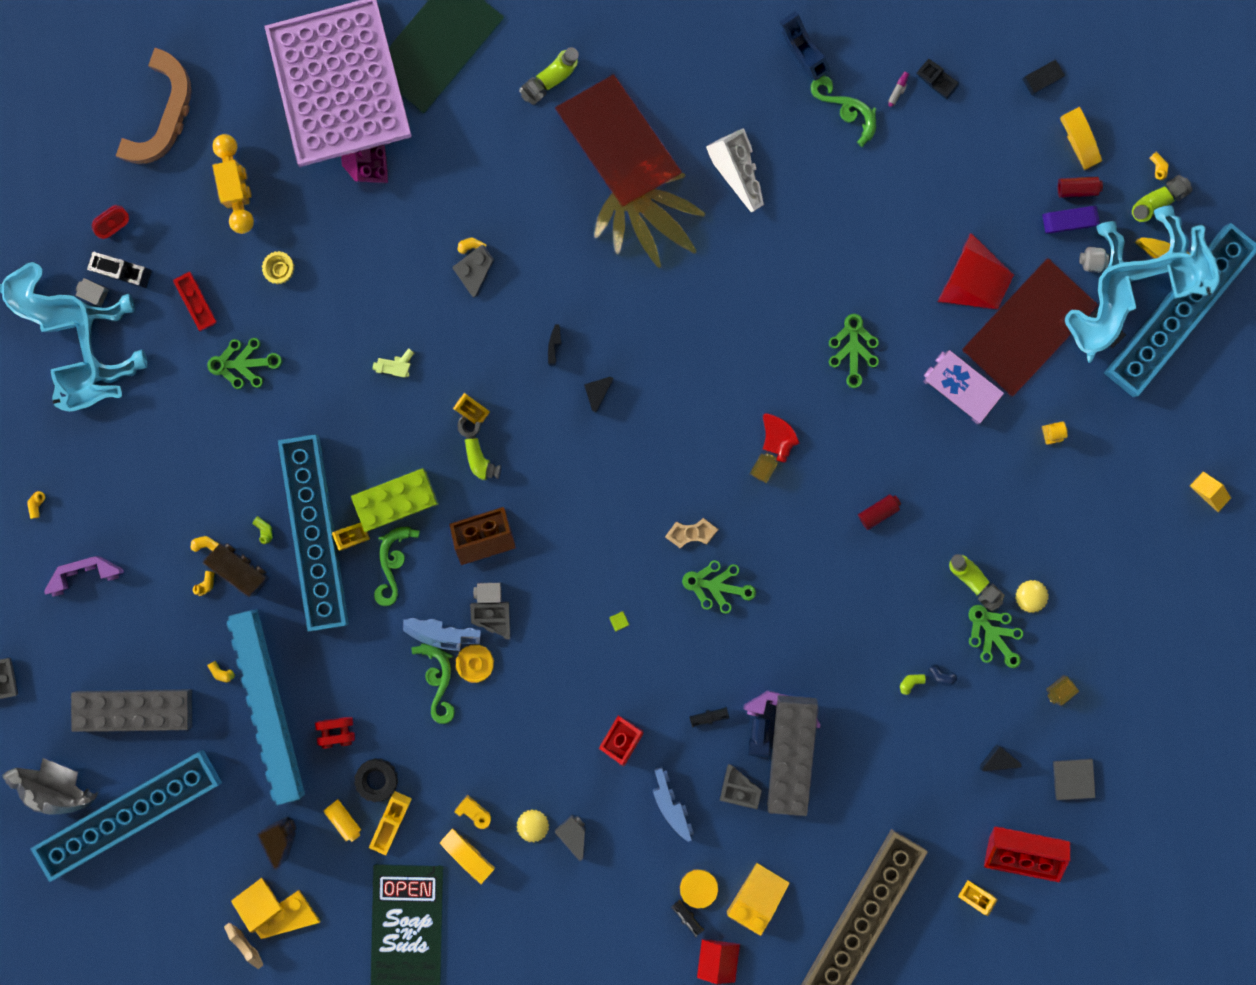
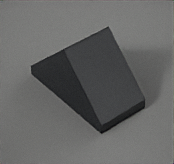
[584,377,614,413]
[980,745,1022,771]

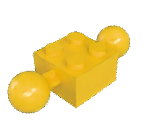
[212,134,254,234]

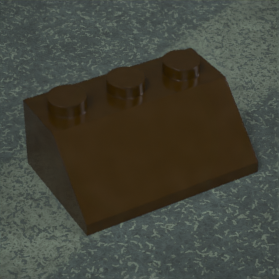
[202,543,269,597]
[257,816,297,870]

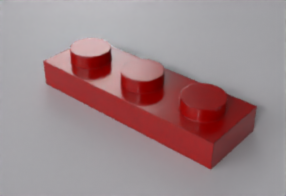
[173,271,217,332]

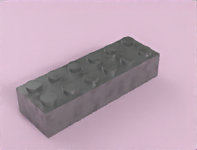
[71,689,192,732]
[767,695,818,816]

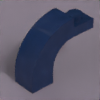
[780,11,831,81]

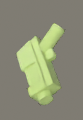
[373,348,414,378]

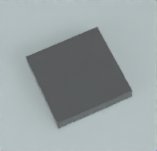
[1053,759,1095,800]

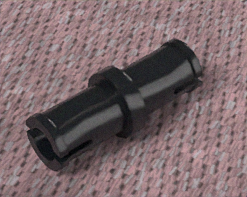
[689,707,730,728]
[670,899,705,937]

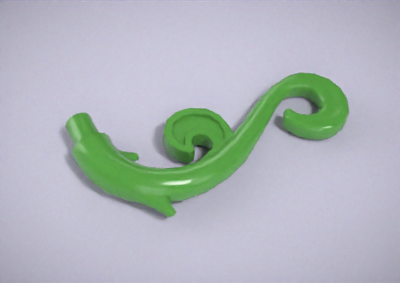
[811,76,876,147]
[374,527,420,606]
[412,644,455,724]

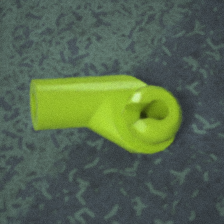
[252,516,273,544]
[900,674,925,695]

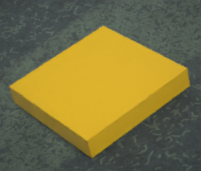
[231,878,283,933]

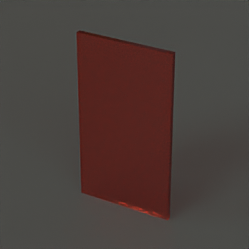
[555,74,682,207]
[962,258,1098,397]

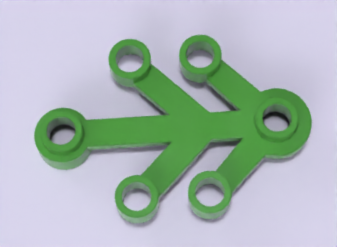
[828,314,879,388]
[207,338,282,389]
[682,560,756,614]
[968,605,1023,668]

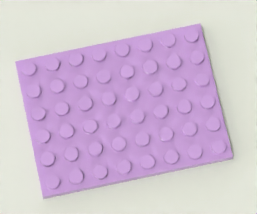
[265,0,412,167]

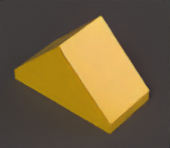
[453,393,490,424]
[1190,472,1231,512]
[332,522,370,551]
[958,880,997,916]

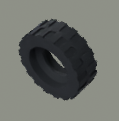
[354,758,398,802]

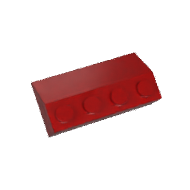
[984,826,1070,882]

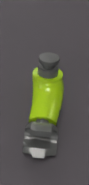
[519,48,579,105]
[1132,175,1193,222]
[458,416,501,481]
[949,554,1005,611]

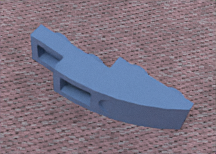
[403,618,481,651]
[653,767,694,842]

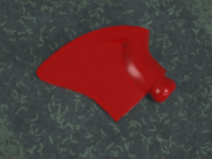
[763,413,800,463]

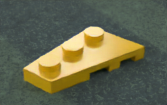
[256,890,320,939]

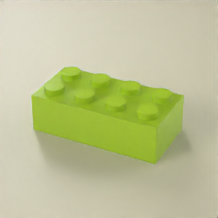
[351,468,438,532]

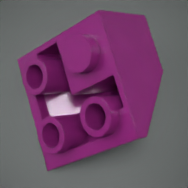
[341,145,388,183]

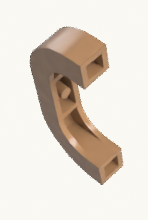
[116,48,191,164]

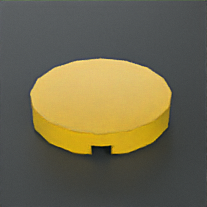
[456,645,494,683]
[680,869,718,908]

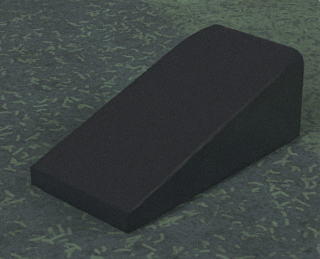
[1022,59,1065,95]

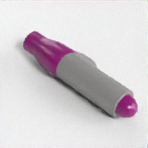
[888,72,910,107]

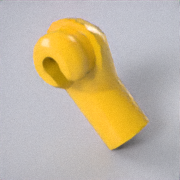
[1149,152,1168,180]
[457,237,487,254]
[27,491,45,519]
[190,536,219,552]
[193,571,215,596]
[207,661,235,683]

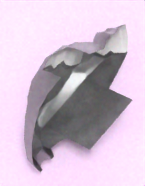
[2,758,98,815]

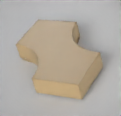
[665,518,718,548]
[224,923,263,969]

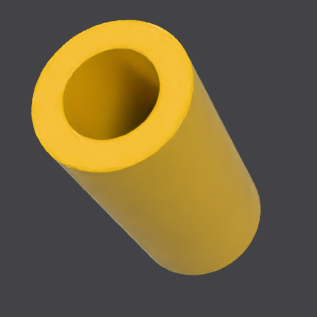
[323,799,361,842]

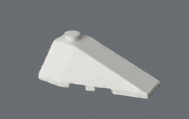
[706,128,764,212]

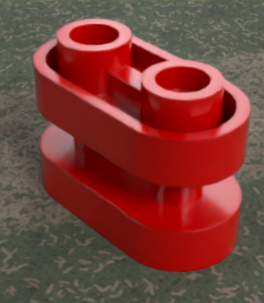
[91,205,129,239]
[314,717,356,749]

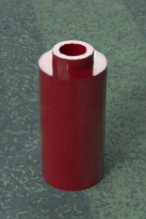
[1058,177,1103,198]
[857,494,901,530]

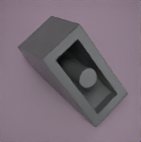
[555,814,585,861]

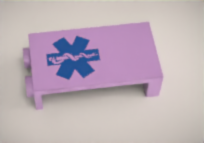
[923,350,1004,424]

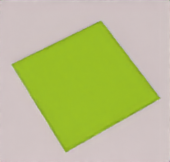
[609,611,629,631]

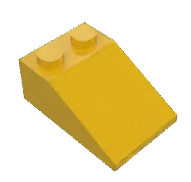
[727,863,789,936]

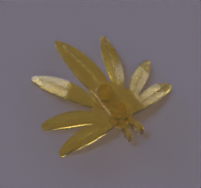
[594,155,705,268]

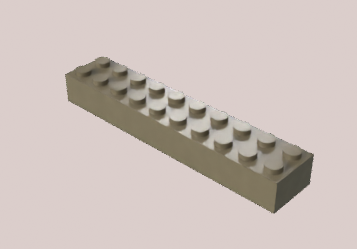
[801,829,928,985]

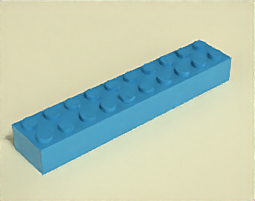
[1104,223,1256,397]
[278,434,349,631]
[227,609,305,805]
[30,750,222,882]

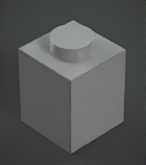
[76,278,109,307]
[474,582,502,603]

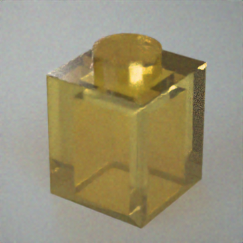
[749,453,778,483]
[1046,675,1080,706]

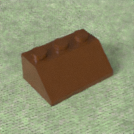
[449,507,516,565]

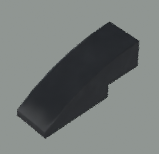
[87,252,152,288]

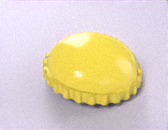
[262,251,294,285]
[1015,580,1049,613]
[516,810,549,842]

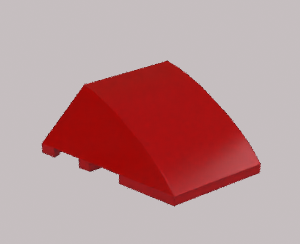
[937,233,1014,309]

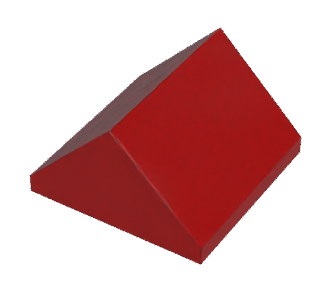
[599,716,644,766]
[697,939,740,984]

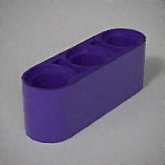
[1042,206,1100,234]

